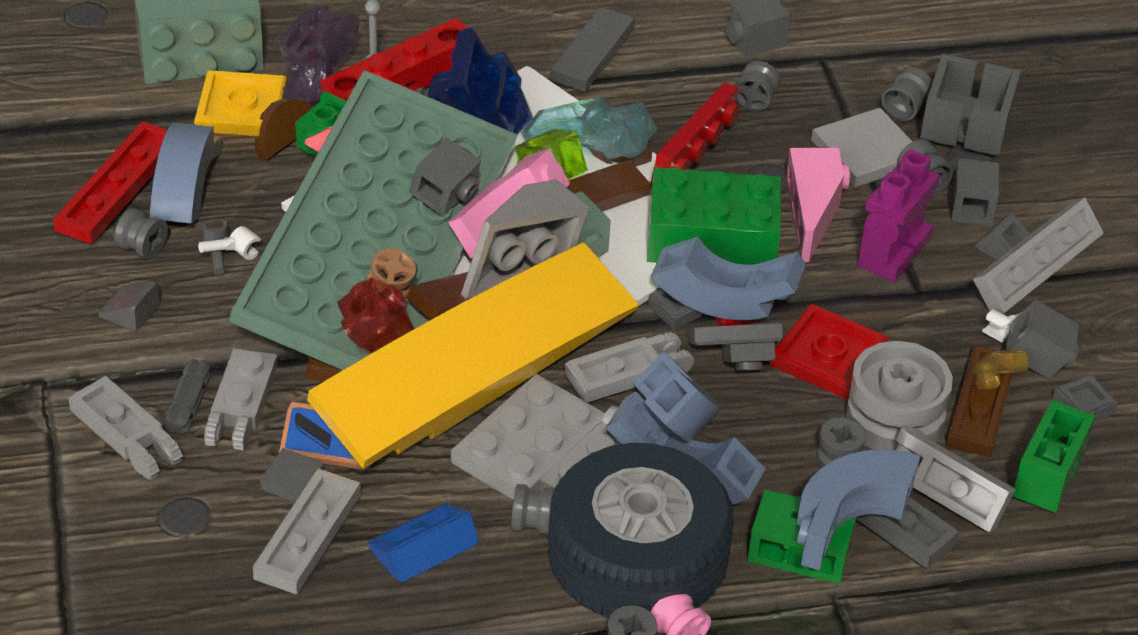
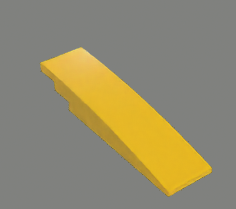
[307,242,639,469]

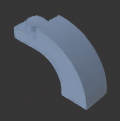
[149,122,222,223]
[651,237,806,320]
[633,351,722,443]
[605,392,766,505]
[796,449,921,571]

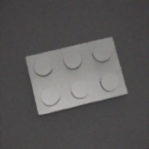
[451,374,605,500]

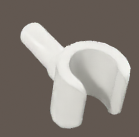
[198,226,261,260]
[982,309,1022,342]

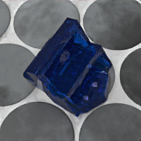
[428,27,533,135]

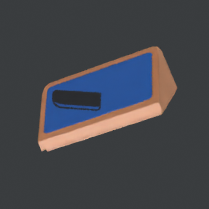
[279,402,372,471]

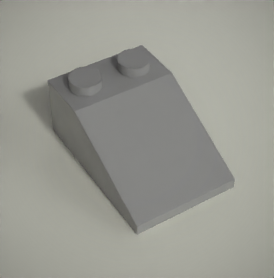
[461,179,589,299]

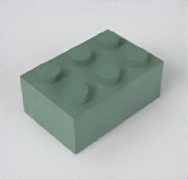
[134,0,264,84]

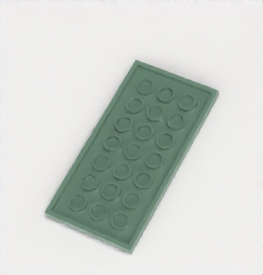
[229,70,518,370]

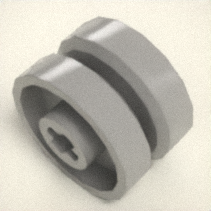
[846,341,953,454]

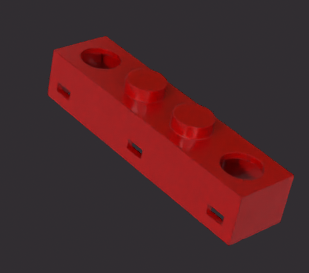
[319,17,481,101]

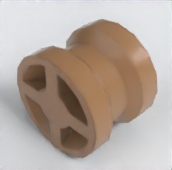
[366,248,416,305]

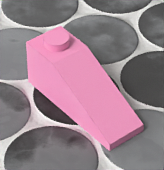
[786,148,850,262]

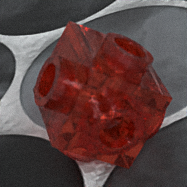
[336,277,414,353]

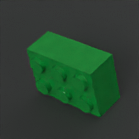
[647,167,781,265]

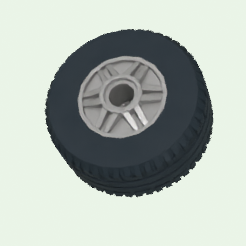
[548,443,734,618]

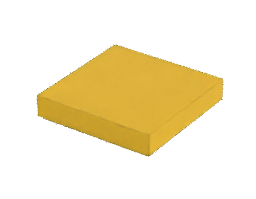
[194,70,287,136]

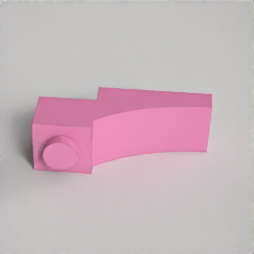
[448,148,570,259]

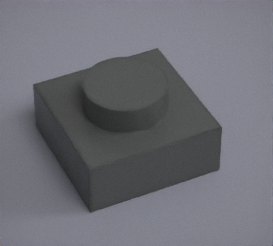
[722,342,775,370]

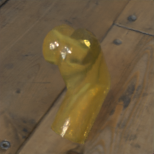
[972,349,1028,390]

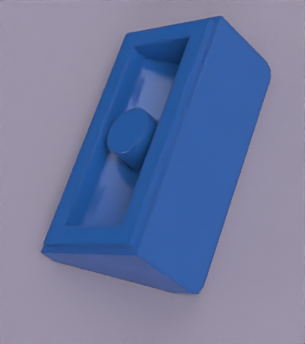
[368,503,478,582]

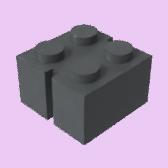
[920,53,1021,156]

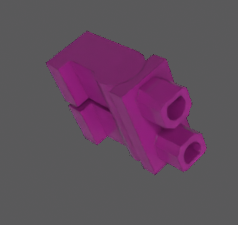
[857,149,940,283]

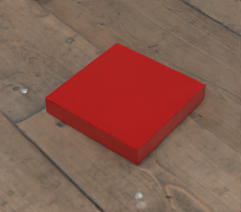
[769,303,889,400]

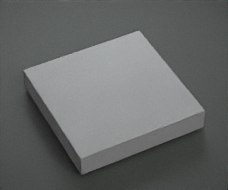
[811,108,912,188]

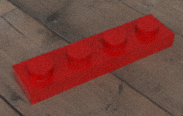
[650,82,740,188]
[53,121,167,244]

